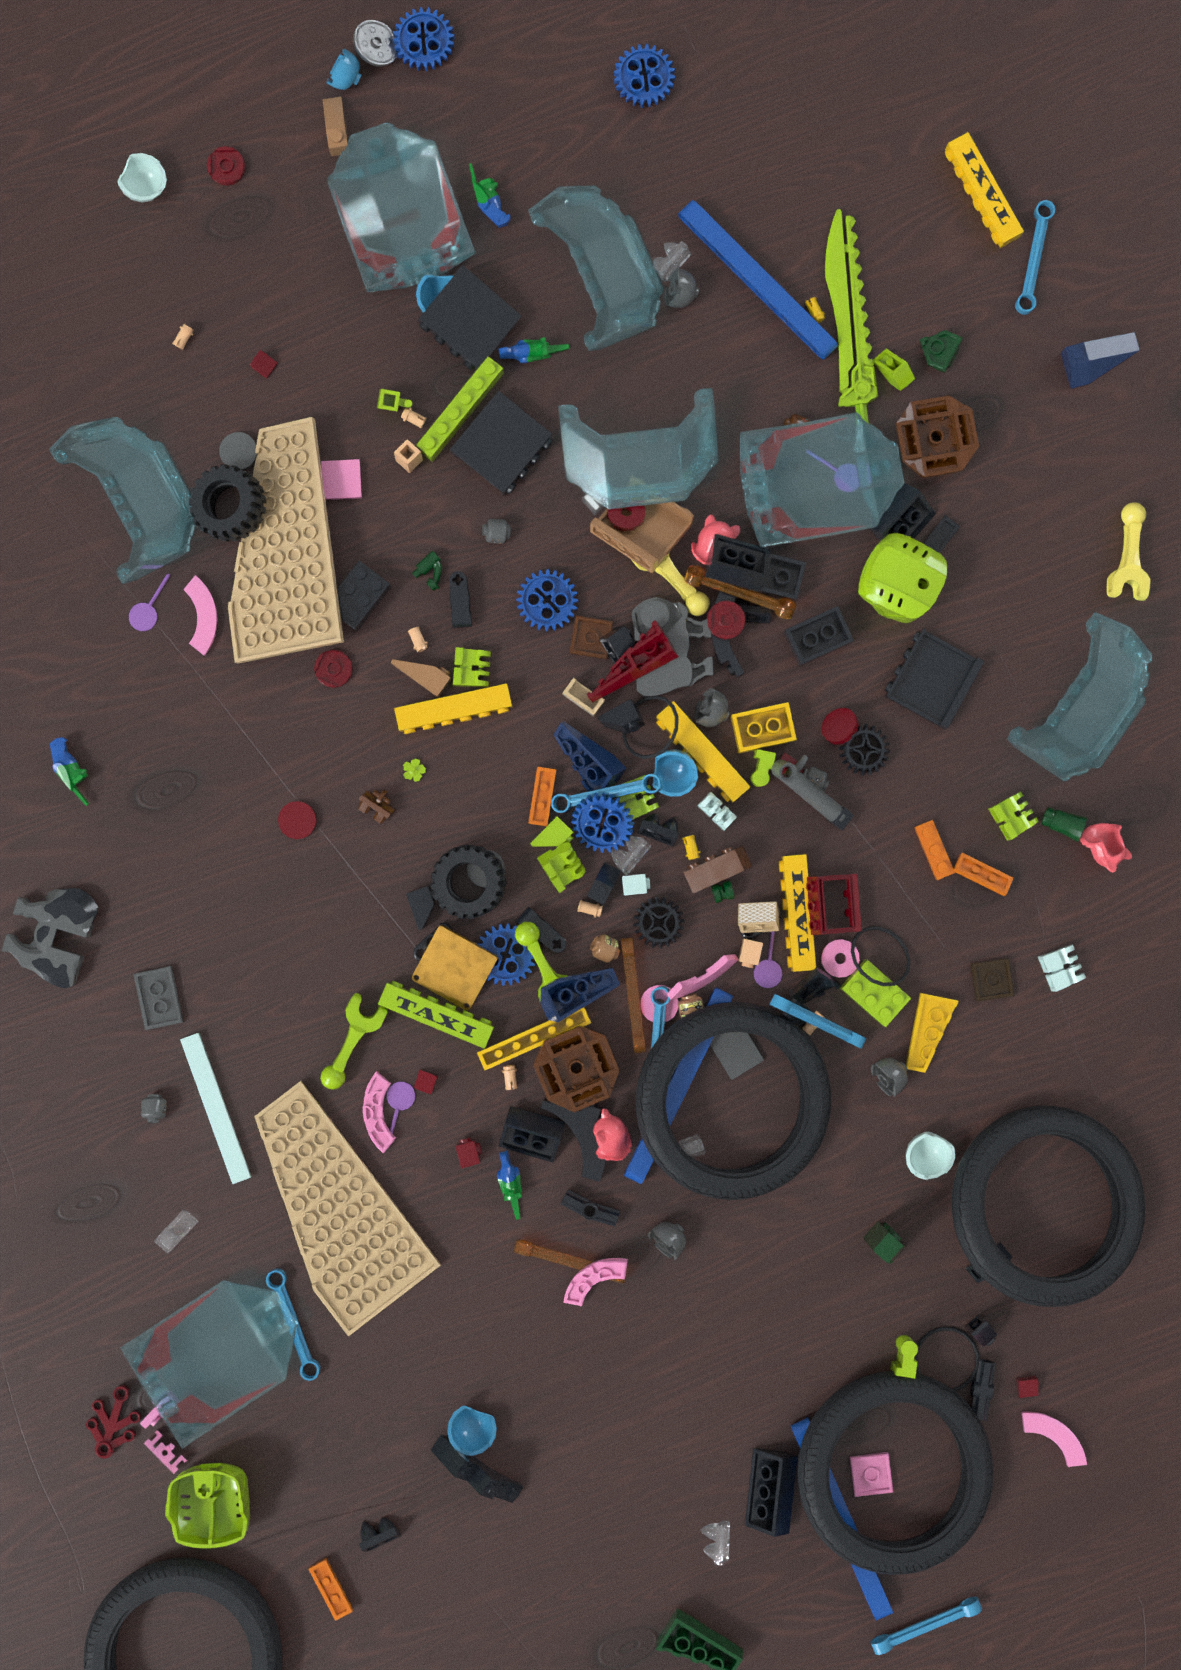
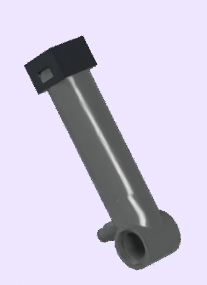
[772,755,854,831]

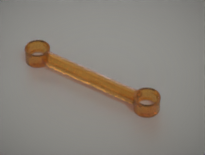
[684,565,796,619]
[621,937,646,1053]
[513,1239,628,1283]

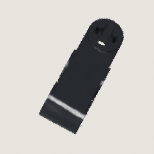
[449,571,472,628]
[516,907,567,953]

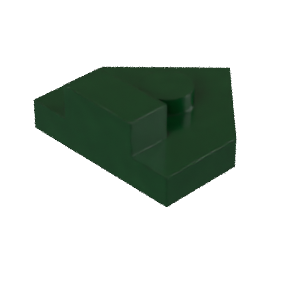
[920,330,963,373]

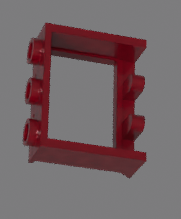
[806,874,862,935]

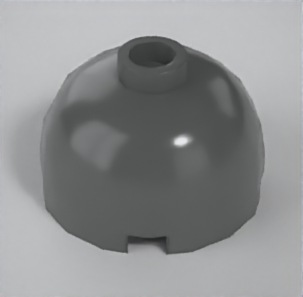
[664,268,699,308]
[693,688,729,727]
[871,1057,908,1097]
[648,1222,686,1260]

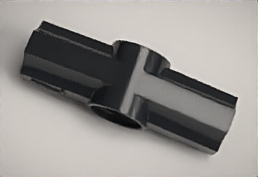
[560,1189,620,1227]
[970,1359,996,1421]

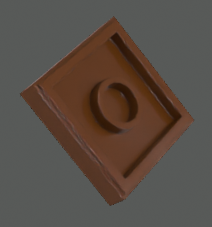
[569,615,613,660]

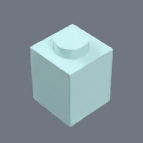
[622,874,650,895]

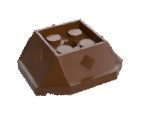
[895,395,979,479]
[533,1025,619,1112]

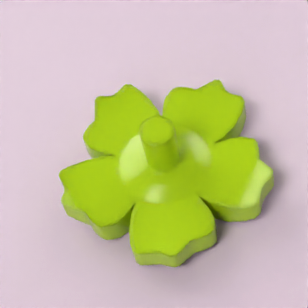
[403,758,426,782]

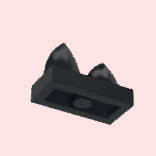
[735,594,772,624]
[638,813,679,846]
[359,1517,401,1552]

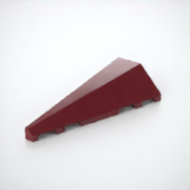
[587,620,679,702]

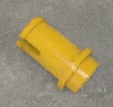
[805,297,825,323]
[682,835,701,860]

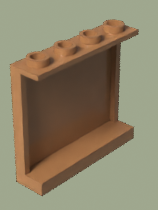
[590,474,694,573]

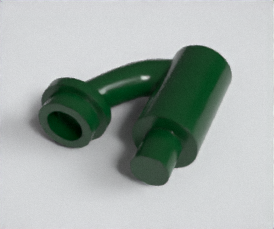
[412,551,442,591]

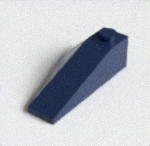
[1061,332,1139,389]
[554,721,626,791]
[540,968,620,1022]

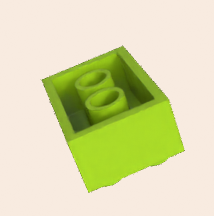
[840,959,911,1027]

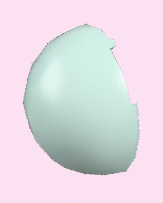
[118,153,167,202]
[906,1132,955,1180]

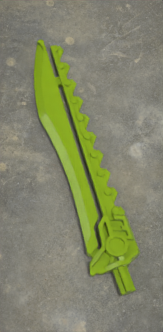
[825,209,878,425]

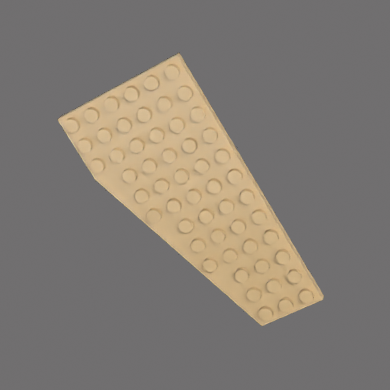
[228,417,344,664]
[254,1081,441,1336]

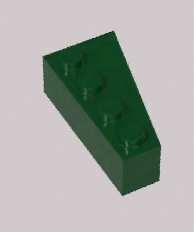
[863,1221,907,1264]
[656,1608,743,1670]

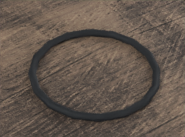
[622,695,679,759]
[851,926,911,986]
[914,1327,979,1391]

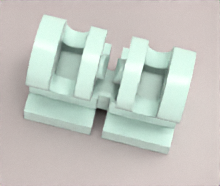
[697,792,737,831]
[1037,945,1086,992]

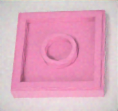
[321,459,362,500]
[849,1452,893,1497]

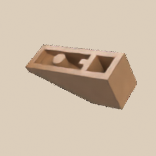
[323,97,350,156]
[391,660,452,698]

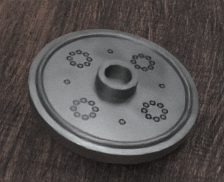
[353,20,398,67]

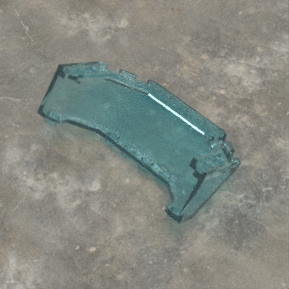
[528,185,663,351]
[558,388,719,509]
[49,417,196,584]
[1007,612,1152,782]

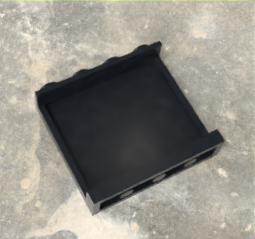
[418,265,521,371]
[450,391,552,496]
[884,628,984,730]

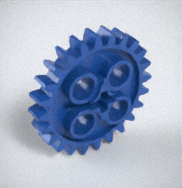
[393,7,455,71]
[614,44,675,108]
[516,569,578,632]
[571,792,634,853]
[477,924,535,986]

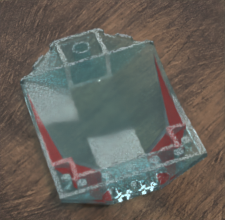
[327,122,475,292]
[740,412,904,548]
[120,1280,298,1449]

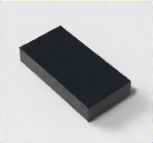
[923,515,960,553]

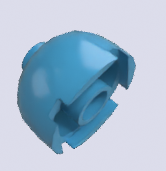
[326,49,361,90]

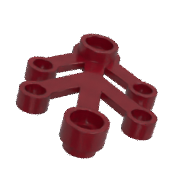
[86,1385,141,1459]

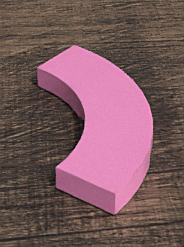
[184,575,218,656]
[667,954,739,1000]
[363,1071,396,1153]
[564,1258,628,1306]
[1021,1411,1087,1467]

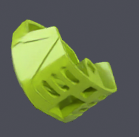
[858,533,947,623]
[165,1463,250,1548]

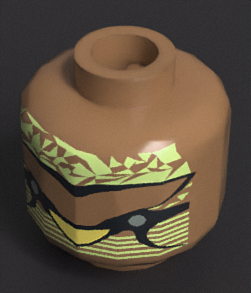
[590,935,620,963]
[678,993,704,1018]

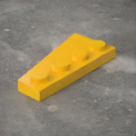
[906,993,959,1073]

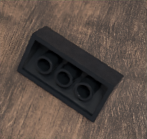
[745,1448,798,1537]

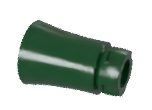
[1041,807,1087,842]

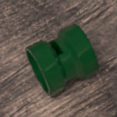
[711,880,735,903]

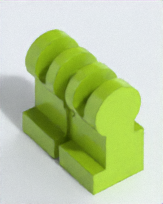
[453,647,491,687]
[750,749,776,787]
[616,775,659,821]
[988,791,1039,841]
[537,842,586,893]
[890,1335,918,1379]

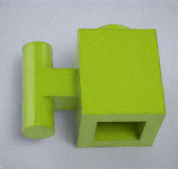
[377,389,412,411]

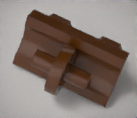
[358,789,396,824]

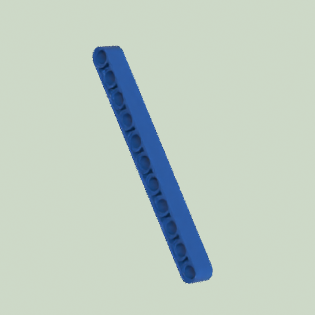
[678,200,838,360]
[624,987,733,1184]
[790,1418,893,1621]

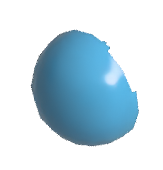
[416,275,453,313]
[653,749,698,797]
[447,1406,497,1456]

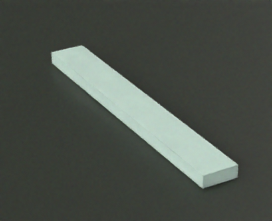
[180,1033,252,1184]

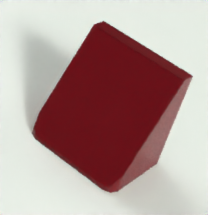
[250,350,278,379]
[414,1070,438,1094]
[1016,1376,1038,1398]

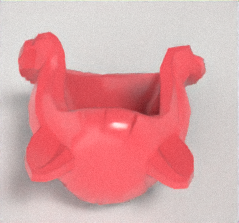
[691,514,740,565]
[1080,823,1132,873]
[593,1109,632,1161]

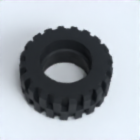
[188,464,266,542]
[431,845,507,919]

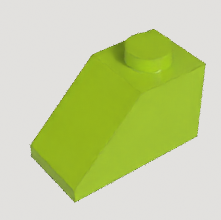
[873,349,915,391]
[530,817,574,847]

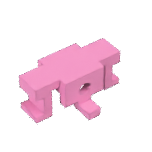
[144,1430,187,1474]

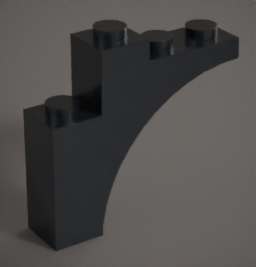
[541,1099,606,1182]
[430,1434,523,1503]

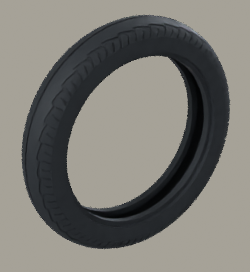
[636,1002,831,1200]
[951,1105,1145,1307]
[798,1371,994,1575]
[83,1558,282,1670]

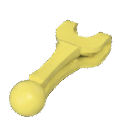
[1107,502,1150,601]
[632,554,710,616]

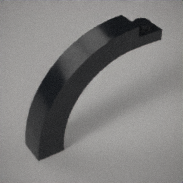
[711,583,745,679]

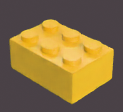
[730,702,797,754]

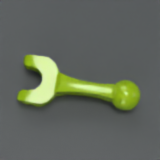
[515,922,567,1000]
[321,993,388,1090]

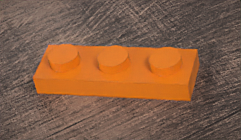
[528,767,556,827]
[914,820,955,880]
[953,853,1013,896]
[309,1558,353,1621]

